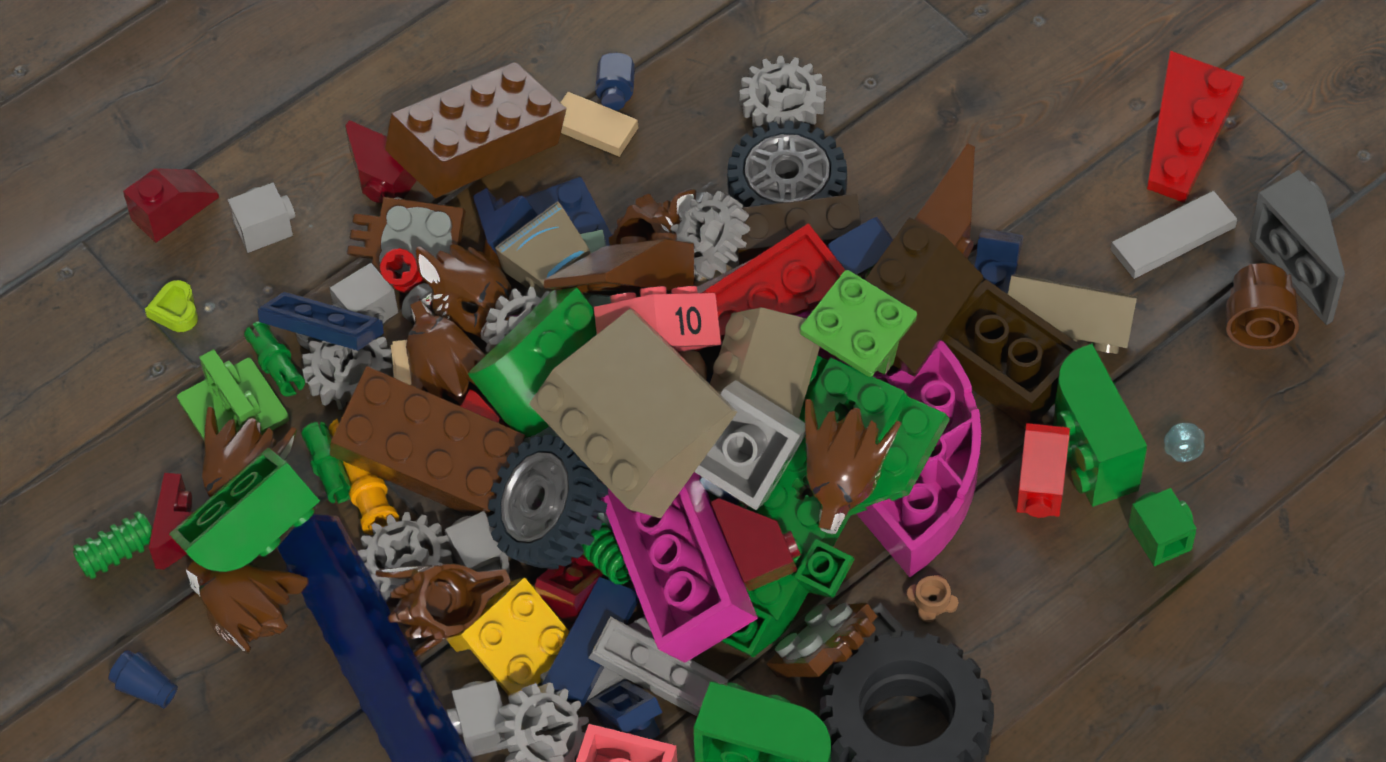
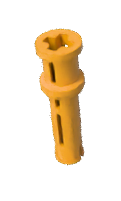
[329,417,399,535]

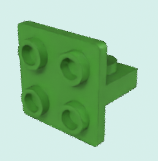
[800,270,917,377]
[177,349,289,442]

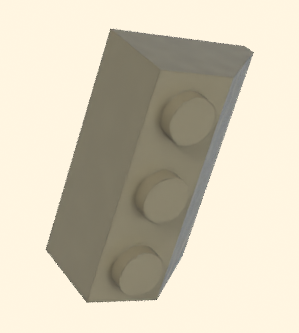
[710,307,820,419]

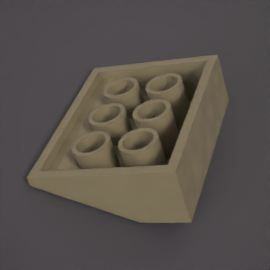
[529,309,737,518]

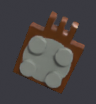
[347,197,466,284]
[766,603,878,677]

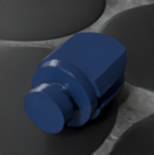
[595,52,635,111]

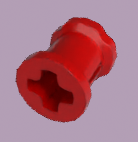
[380,248,423,293]

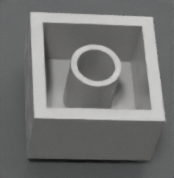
[695,380,805,510]

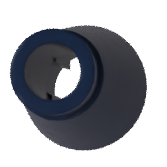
[108,650,178,709]

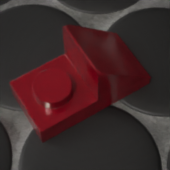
[149,473,193,570]
[535,555,608,623]

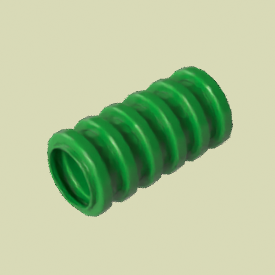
[73,511,153,579]
[581,516,631,585]

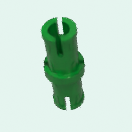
[244,321,305,397]
[301,422,352,504]

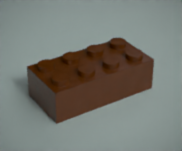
[385,62,567,198]
[330,366,525,517]

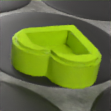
[145,280,198,332]

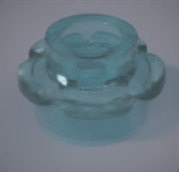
[1164,423,1205,462]

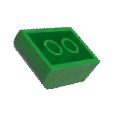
[467,287,597,438]
[1053,344,1147,507]
[169,448,320,572]
[693,681,831,762]

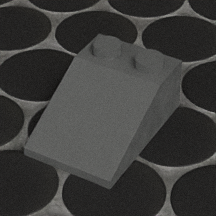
[1249,170,1345,325]

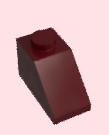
[345,120,417,203]
[123,168,219,243]
[711,498,801,591]

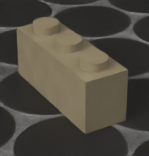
[1008,274,1138,354]

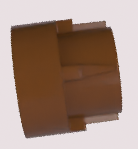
[1226,263,1299,350]

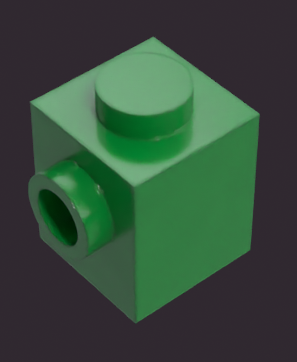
[1128,488,1197,566]

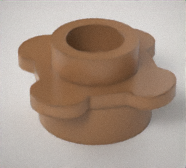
[907,575,958,622]

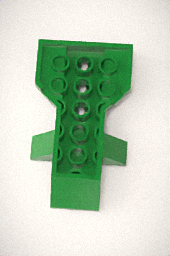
[707,355,950,658]

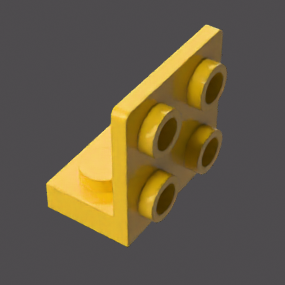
[446,577,570,696]

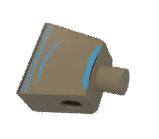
[495,201,591,299]

